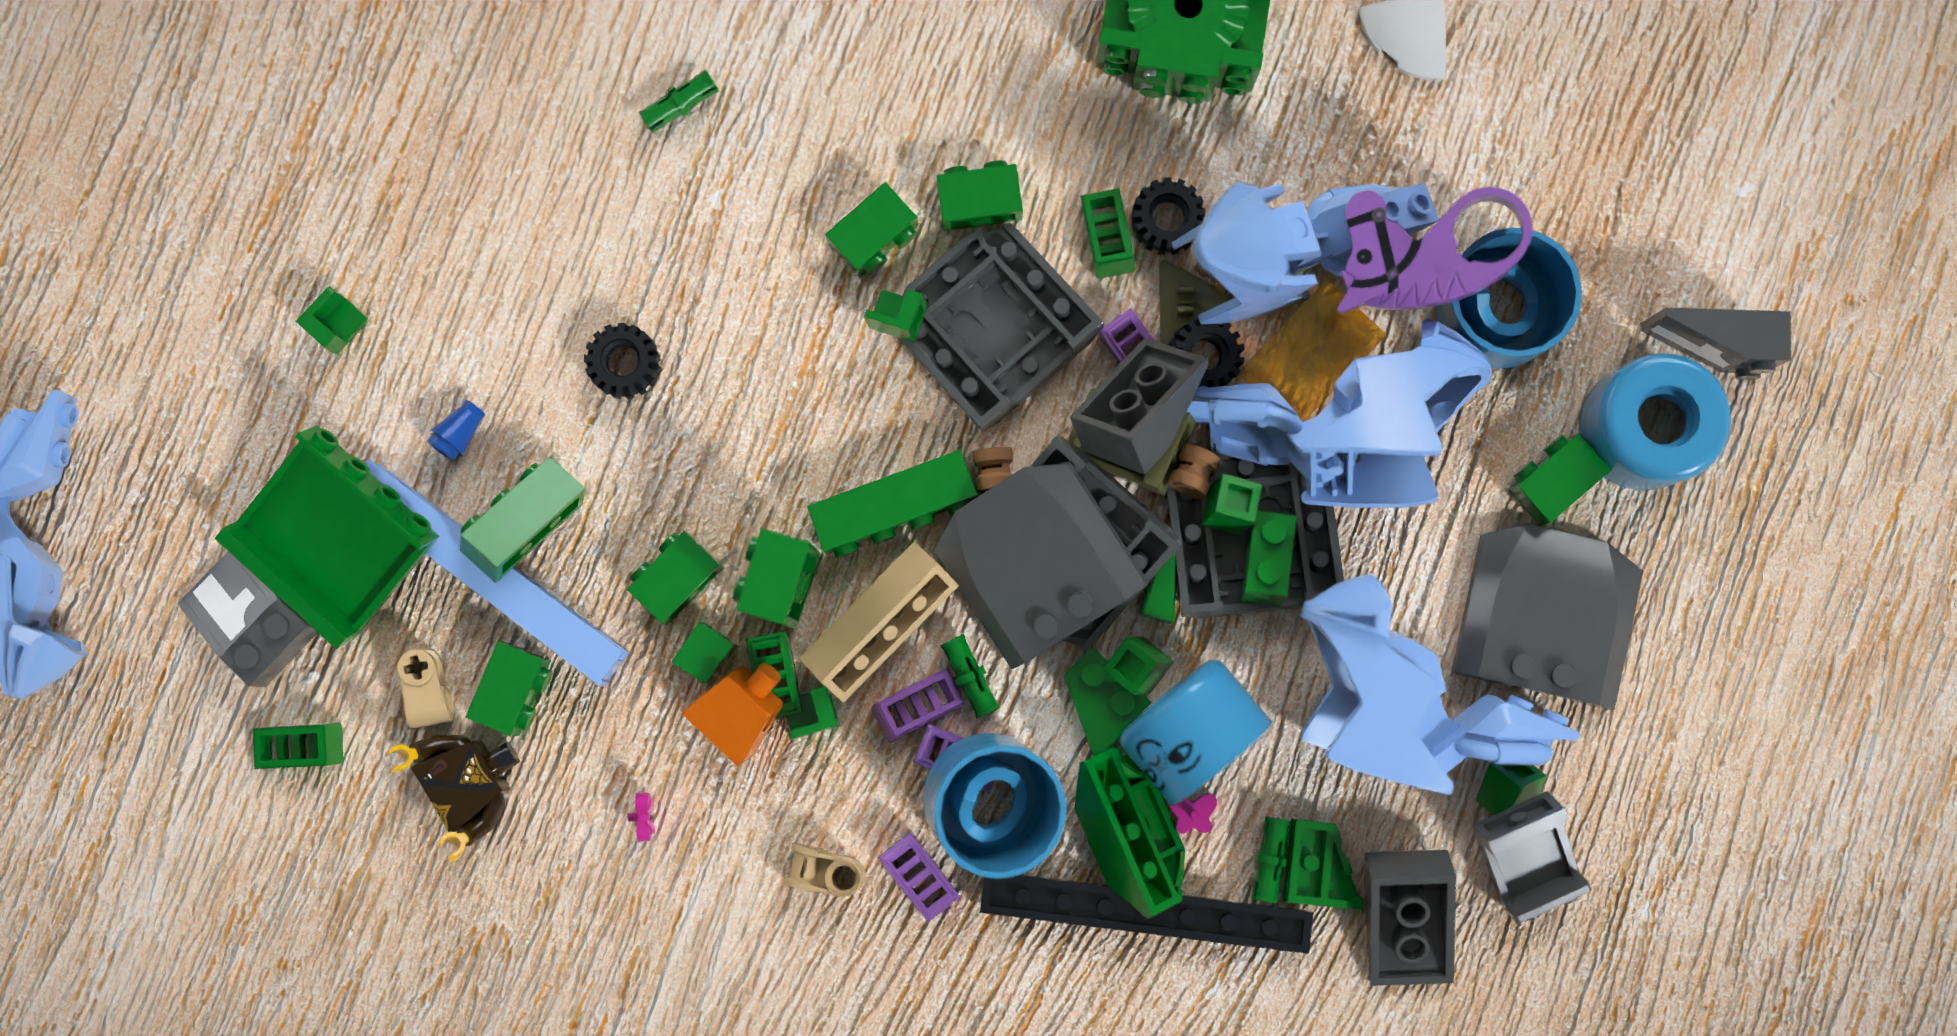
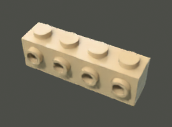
[799,542,959,703]

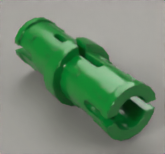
[639,69,719,134]
[940,634,1000,719]
[1251,816,1291,903]

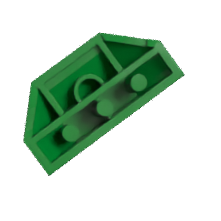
[1074,747,1185,918]

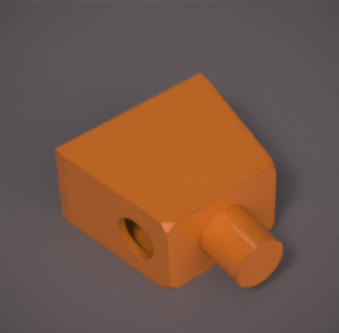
[681,663,783,767]

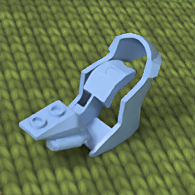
[1172,182,1439,324]
[1187,319,1492,508]
[0,390,87,699]
[1300,574,1581,795]

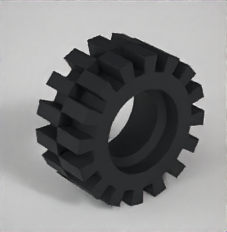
[1131,177,1206,255]
[1168,318,1245,387]
[584,323,661,399]

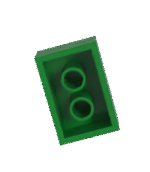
[733,528,820,630]

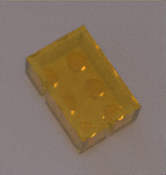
[1238,279,1387,421]

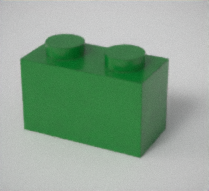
[936,160,1023,231]
[825,182,919,278]
[1508,433,1612,526]
[1241,511,1297,606]
[627,531,724,625]
[465,641,552,736]

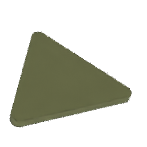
[1159,260,1234,345]

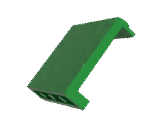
[214,425,440,649]

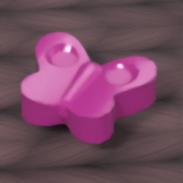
[627,792,655,842]
[1169,793,1217,833]

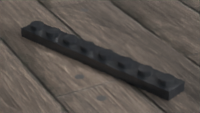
[980,874,1314,954]

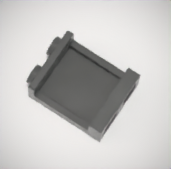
[1472,791,1592,924]

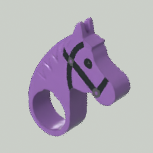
[1338,187,1532,314]

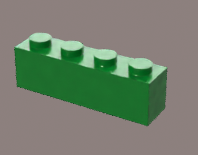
[807,450,977,558]

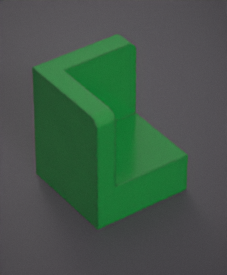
[295,286,368,355]
[863,289,928,343]
[1201,473,1262,535]
[672,621,738,684]
[1103,637,1174,695]
[783,686,840,740]
[1476,762,1547,815]

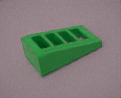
[1080,188,1135,279]
[1138,552,1176,624]
[746,631,803,718]
[253,723,344,769]

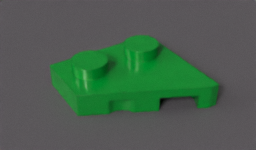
[1064,646,1151,756]
[1283,818,1364,910]

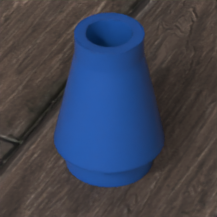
[427,400,485,461]

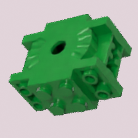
[1095,0,1270,104]

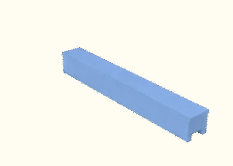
[365,459,629,687]

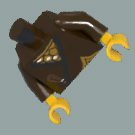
[385,735,520,862]

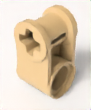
[397,649,455,730]
[783,843,866,897]

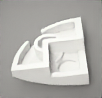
[1358,0,1446,81]

